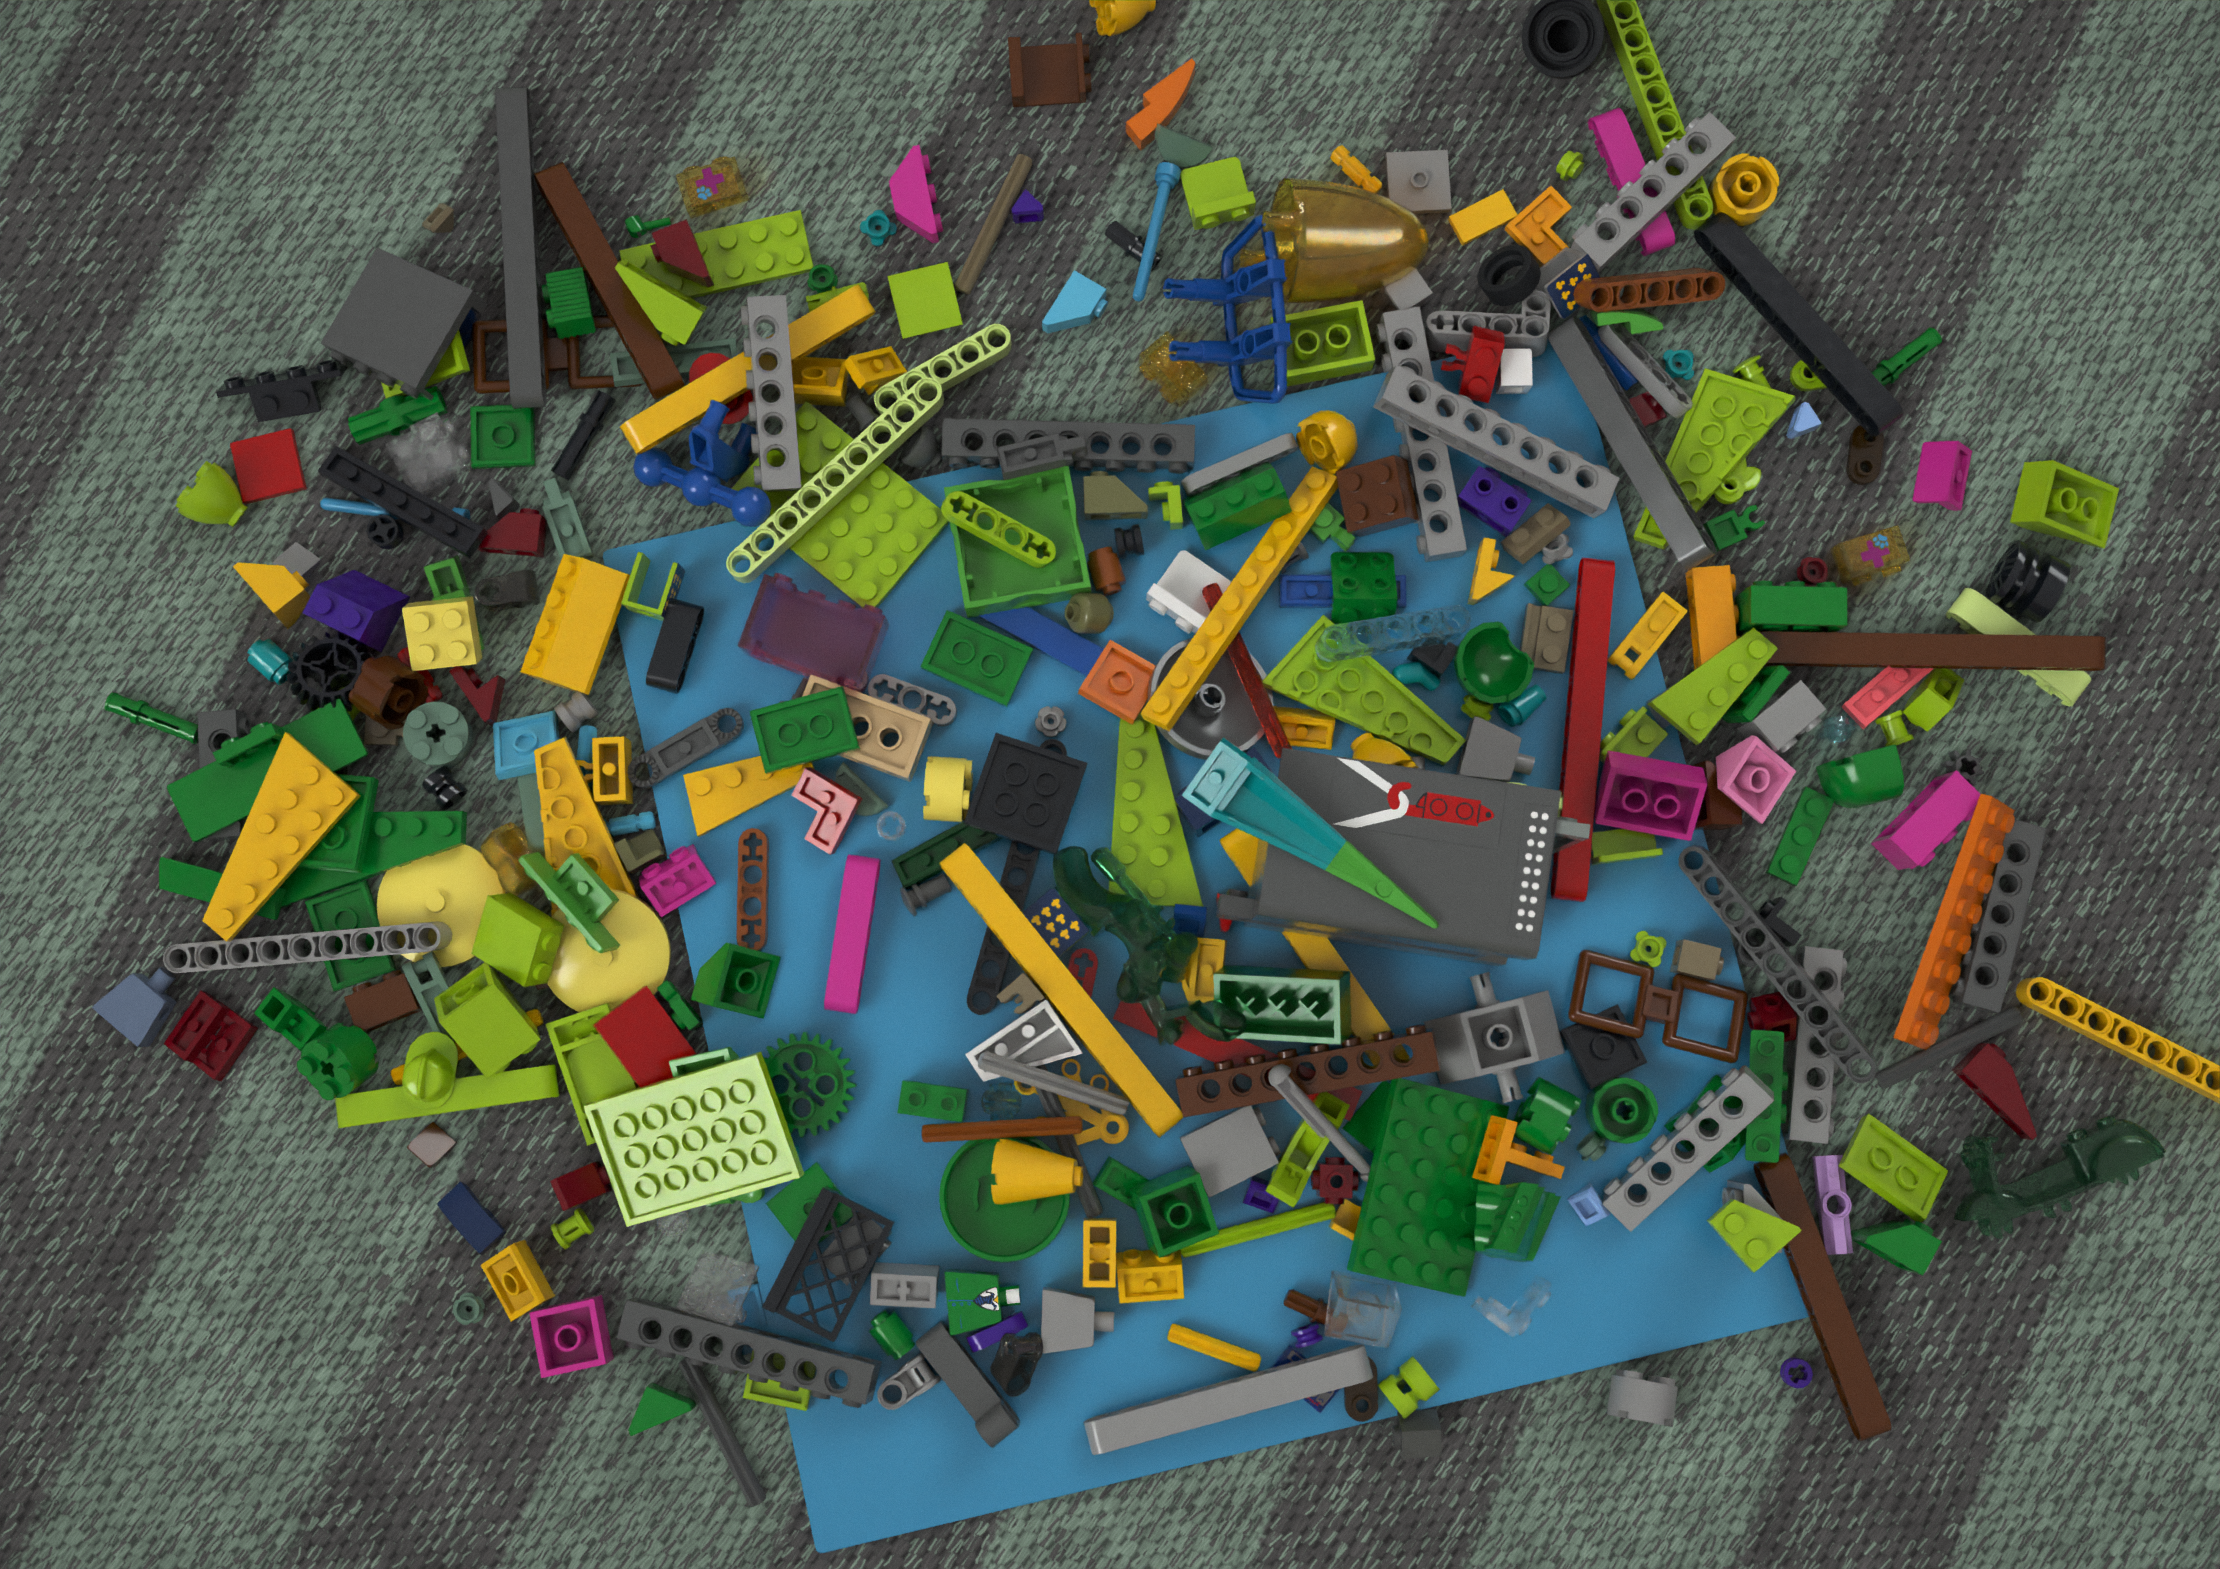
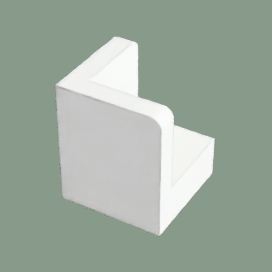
[1496,349,1533,394]

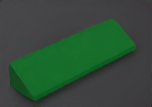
[159,857,286,920]

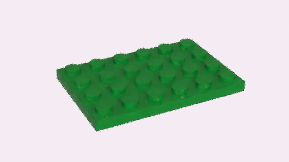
[1347,1078,1509,1297]

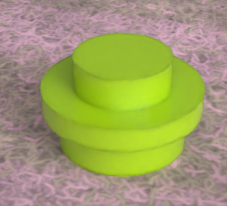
[1556,151,1584,182]

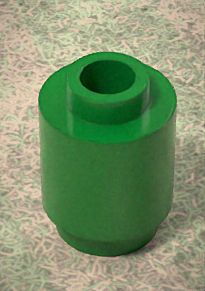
[869,1310,915,1360]

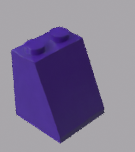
[302,570,410,652]

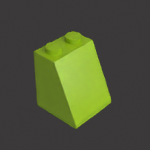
[434,962,541,1078]

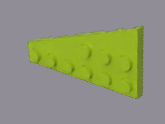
[1634,368,1795,550]
[1108,713,1203,907]

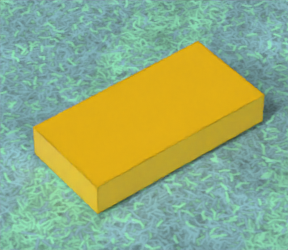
[1448,189,1518,246]

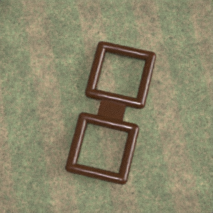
[472,315,642,394]
[1568,950,1748,1063]

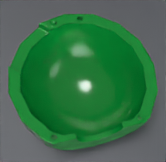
[1454,621,1534,704]

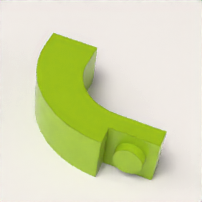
[1265,1092,1350,1208]

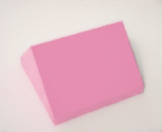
[1715,735,1796,824]

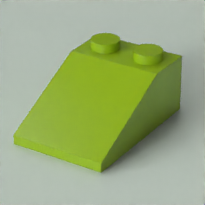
[615,259,707,346]
[2010,460,2119,549]

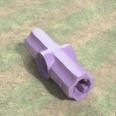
[1812,1155,1853,1255]

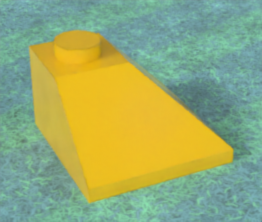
[233,562,311,629]

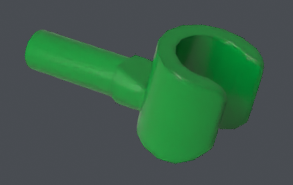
[625,215,671,238]

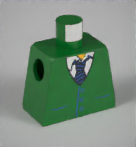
[944,1269,1021,1335]

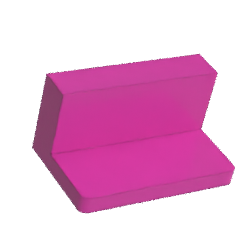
[1913,441,1972,511]

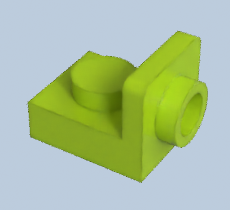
[1148,481,1183,530]

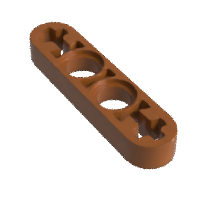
[736,828,769,951]

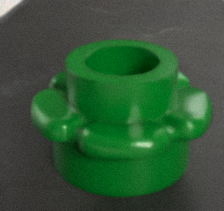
[807,264,838,293]

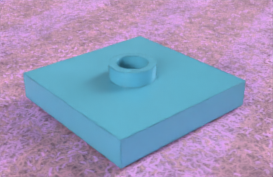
[493,710,559,780]

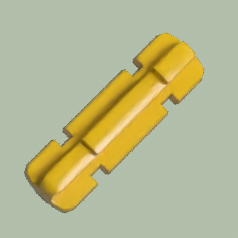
[1330,145,1382,197]

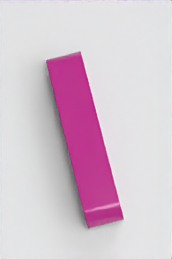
[1588,108,1675,256]
[824,854,881,1014]

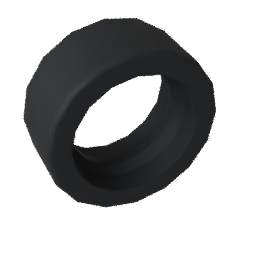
[1477,244,1541,306]

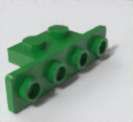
[1745,1030,1788,1163]

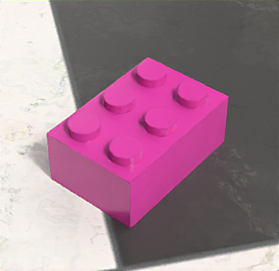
[1594,750,1707,841]
[1871,770,1980,870]

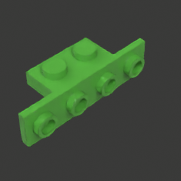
[518,852,620,953]

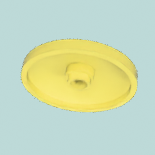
[377,844,505,967]
[547,889,671,1012]

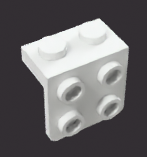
[1146,550,1231,634]

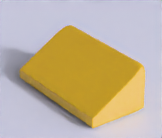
[1268,706,1335,750]

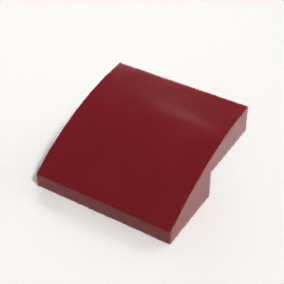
[164,990,258,1082]

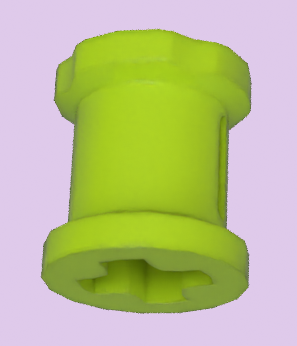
[1875,710,1914,747]
[551,1208,594,1250]

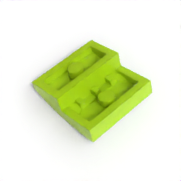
[887,262,963,339]

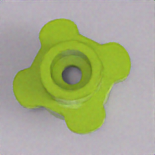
[1461,695,1494,721]
[1630,931,1666,967]

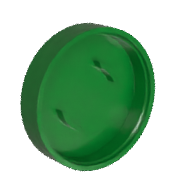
[939,1137,1070,1263]

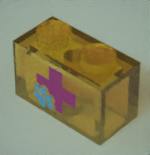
[676,156,749,218]
[1830,525,1911,586]

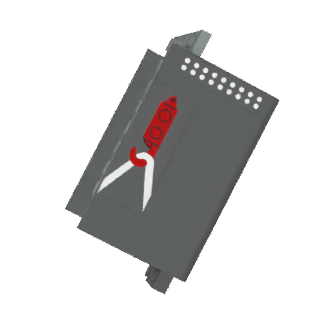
[1216,748,1591,966]

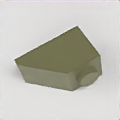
[1083,471,1148,520]

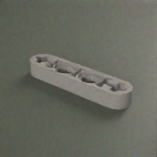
[1598,323,1693,418]
[1181,433,1299,497]

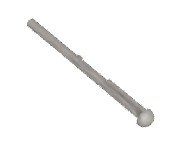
[1268,1064,1371,1182]

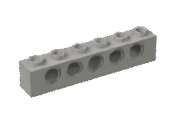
[1571,112,1736,274]
[740,295,801,492]
[1782,946,1847,1144]
[1602,1065,1774,1232]

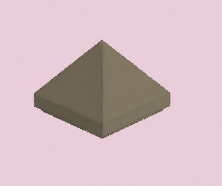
[422,203,454,233]

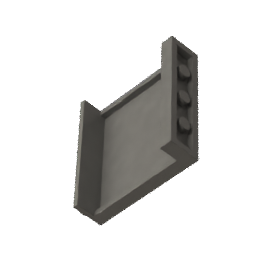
[321,248,488,400]

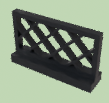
[762,1186,895,1342]

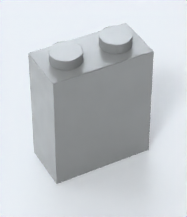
[1179,1105,1281,1198]

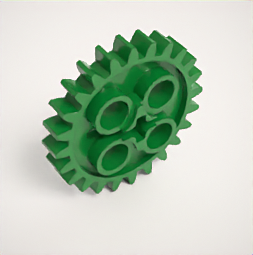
[763,1032,857,1138]

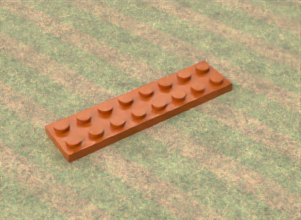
[1893,793,2015,1050]

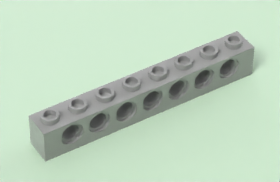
[1376,306,1467,562]
[1373,365,1620,518]

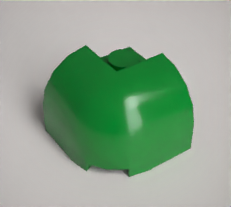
[1816,744,1904,808]

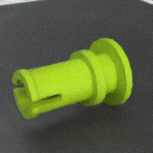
[1732,355,1772,389]

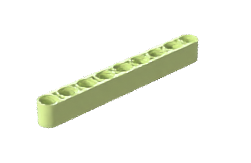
[726,377,944,583]

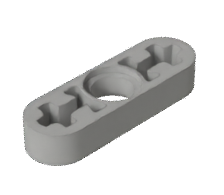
[868,674,957,726]

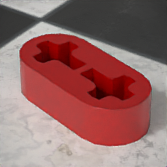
[1068,948,1098,998]

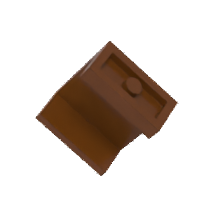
[1008,33,1092,107]

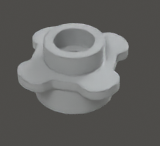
[1540,534,1573,565]

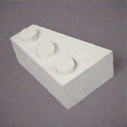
[965,999,1083,1082]

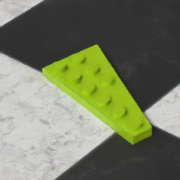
[1260,615,1466,766]

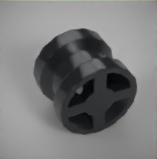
[366,515,404,550]
[1114,524,1144,559]

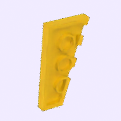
[683,756,814,837]

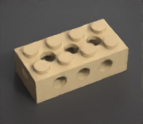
[802,675,933,782]

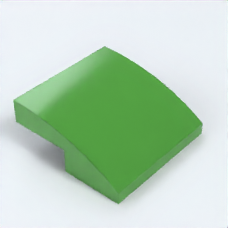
[1590,308,1663,334]

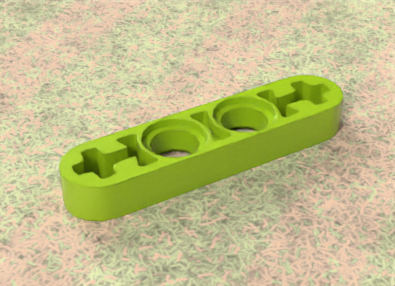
[941,491,1056,568]

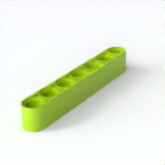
[335,1065,559,1128]

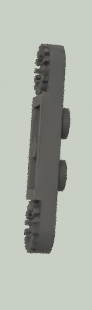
[627,708,744,789]

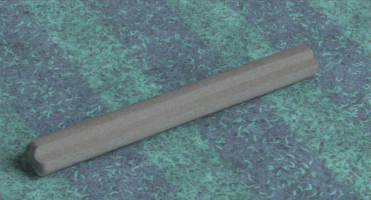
[978,1051,1129,1115]

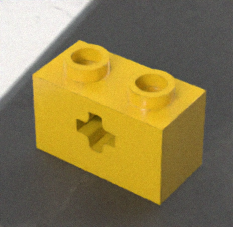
[1083,1218,1116,1288]

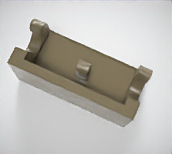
[996,973,1046,1014]

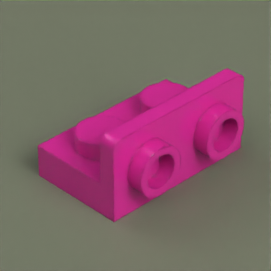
[639,844,716,917]

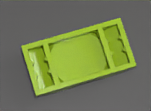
[545,1003,639,1146]

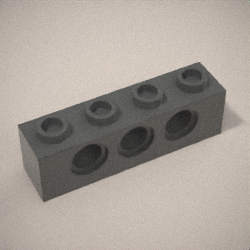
[198,709,252,841]

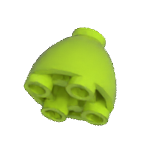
[175,461,248,527]

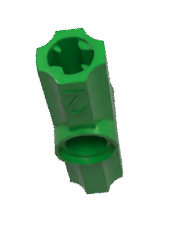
[348,386,448,445]

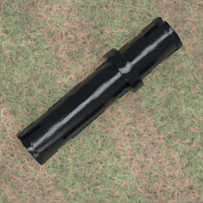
[551,390,616,481]

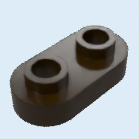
[1846,425,1884,485]
[1344,1356,1378,1422]

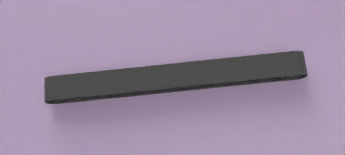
[495,86,547,409]

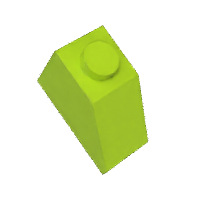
[1903,669,1964,732]

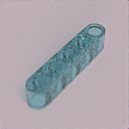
[1315,605,1471,662]

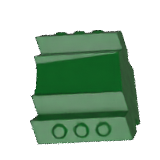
[1474,1182,1561,1262]

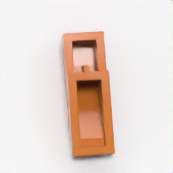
[1126,58,1196,151]

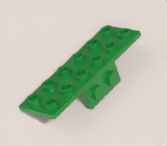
[167,699,368,842]

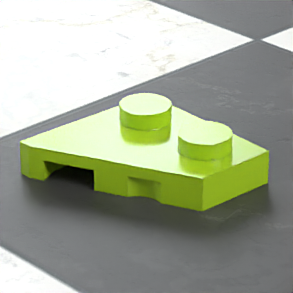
[1706,1199,1802,1273]

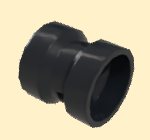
[422,766,468,810]

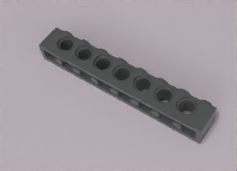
[942,418,1195,474]
[616,1297,882,1408]

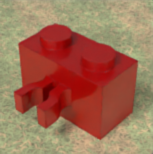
[1441,326,1505,403]

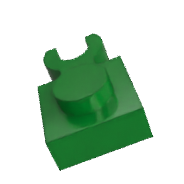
[1703,505,1765,552]
[657,980,703,1031]

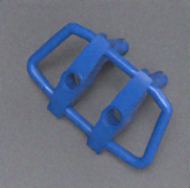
[1163,215,1293,404]

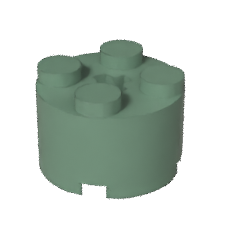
[403,702,473,769]

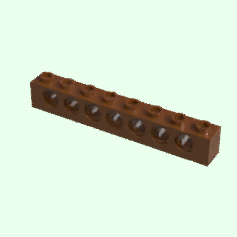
[1175,1024,1441,1118]

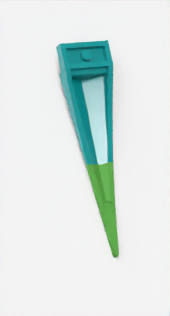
[1182,737,1439,928]

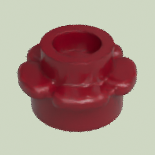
[1797,557,1828,587]

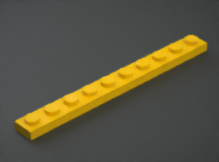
[1141,466,1338,732]

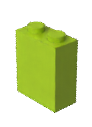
[471,893,564,987]

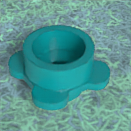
[860,210,897,246]
[1663,350,1694,380]

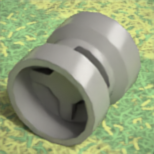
[554,692,599,733]

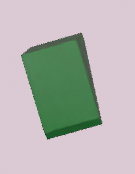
[628,1382,696,1436]

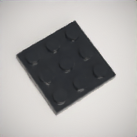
[964,733,1087,855]

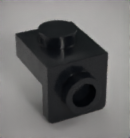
[1758,897,1802,947]

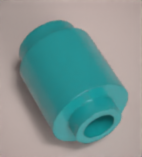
[247,639,293,685]

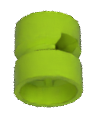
[1377,1356,1440,1419]

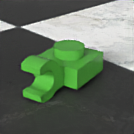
[1309,503,1356,552]

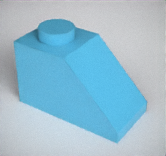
[1042,270,1108,333]

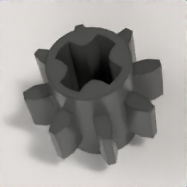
[1940,749,1984,786]

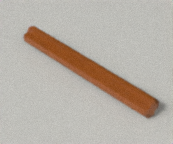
[921,1116,1083,1143]

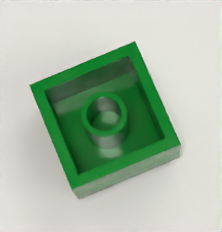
[1129,1165,1219,1258]

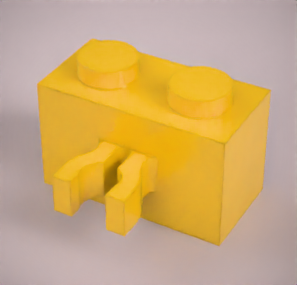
[577,736,633,805]

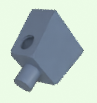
[92,967,176,1047]

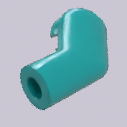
[1392,662,1441,691]

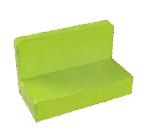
[1591,829,1663,865]

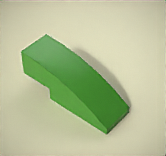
[424,555,485,650]

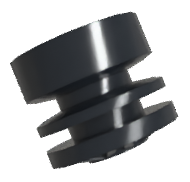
[1985,540,2071,623]

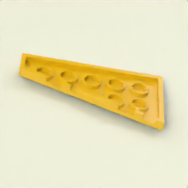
[202,732,361,942]
[534,736,639,916]

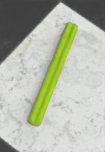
[1180,1202,1336,1258]

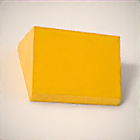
[792,357,848,406]
[481,1240,555,1322]

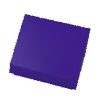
[1012,189,1044,224]
[1243,1176,1279,1213]

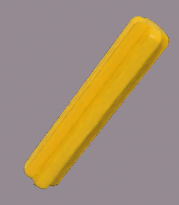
[1167,1324,1261,1372]

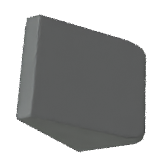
[488,478,520,519]

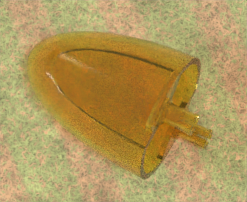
[1239,178,1429,304]

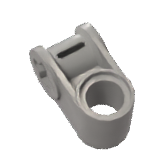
[877,1353,941,1410]

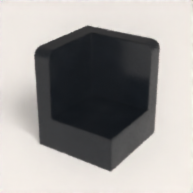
[1407,633,1457,678]

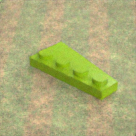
[1648,628,1778,745]

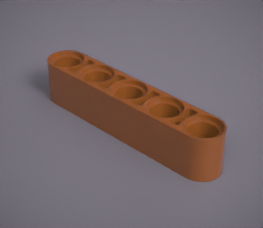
[1573,268,1725,312]

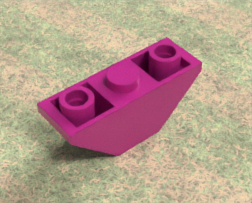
[889,145,943,243]

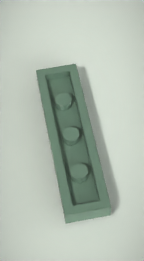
[610,338,738,387]

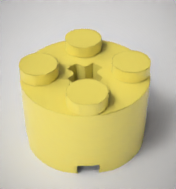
[923,756,973,822]

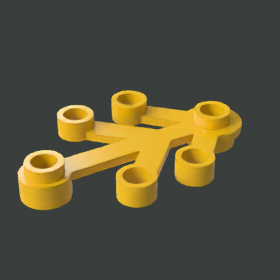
[1014,1059,1129,1145]

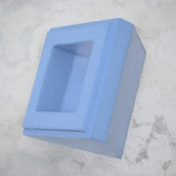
[1786,402,1822,439]
[1567,1183,1610,1226]

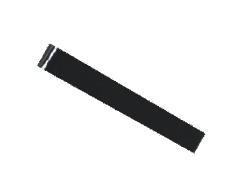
[1694,212,1903,436]
[967,739,1067,1015]

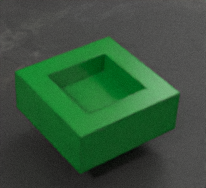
[1524,564,1570,606]

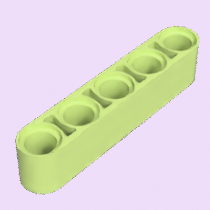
[874,324,1012,417]
[1946,588,2091,706]

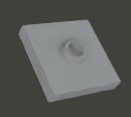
[1385,150,1451,215]

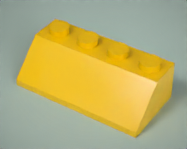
[520,554,630,695]

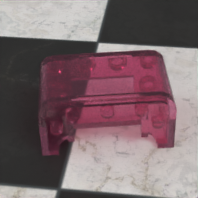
[737,573,890,694]

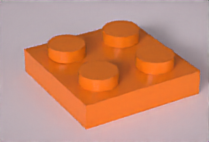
[1078,640,1156,725]

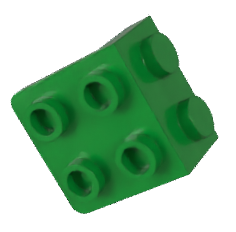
[1330,552,1398,625]

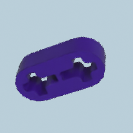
[966,1311,1029,1353]

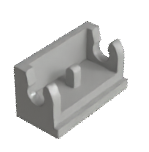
[870,1262,940,1308]

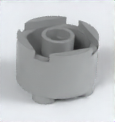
[1606,1369,1678,1427]

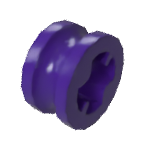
[1291,1323,1323,1348]
[1780,1357,1813,1389]

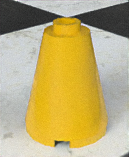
[991,1139,1083,1205]

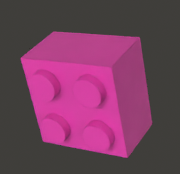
[529,1295,614,1378]

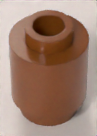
[1087,547,1126,596]

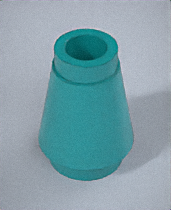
[1498,684,1547,727]

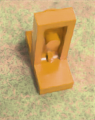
[1472,1115,1565,1185]

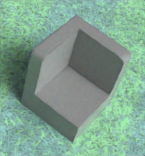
[1385,268,1433,310]

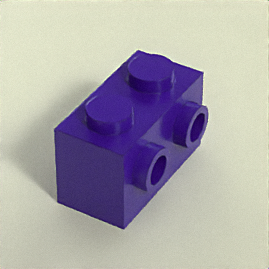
[1457,466,1532,537]

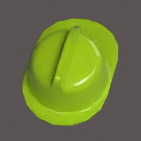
[402,1032,458,1110]

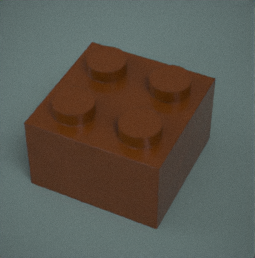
[1336,455,1419,537]

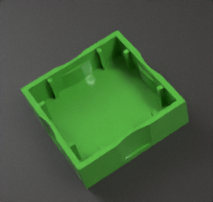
[944,466,1091,618]

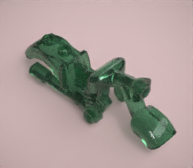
[1053,846,1247,1047]

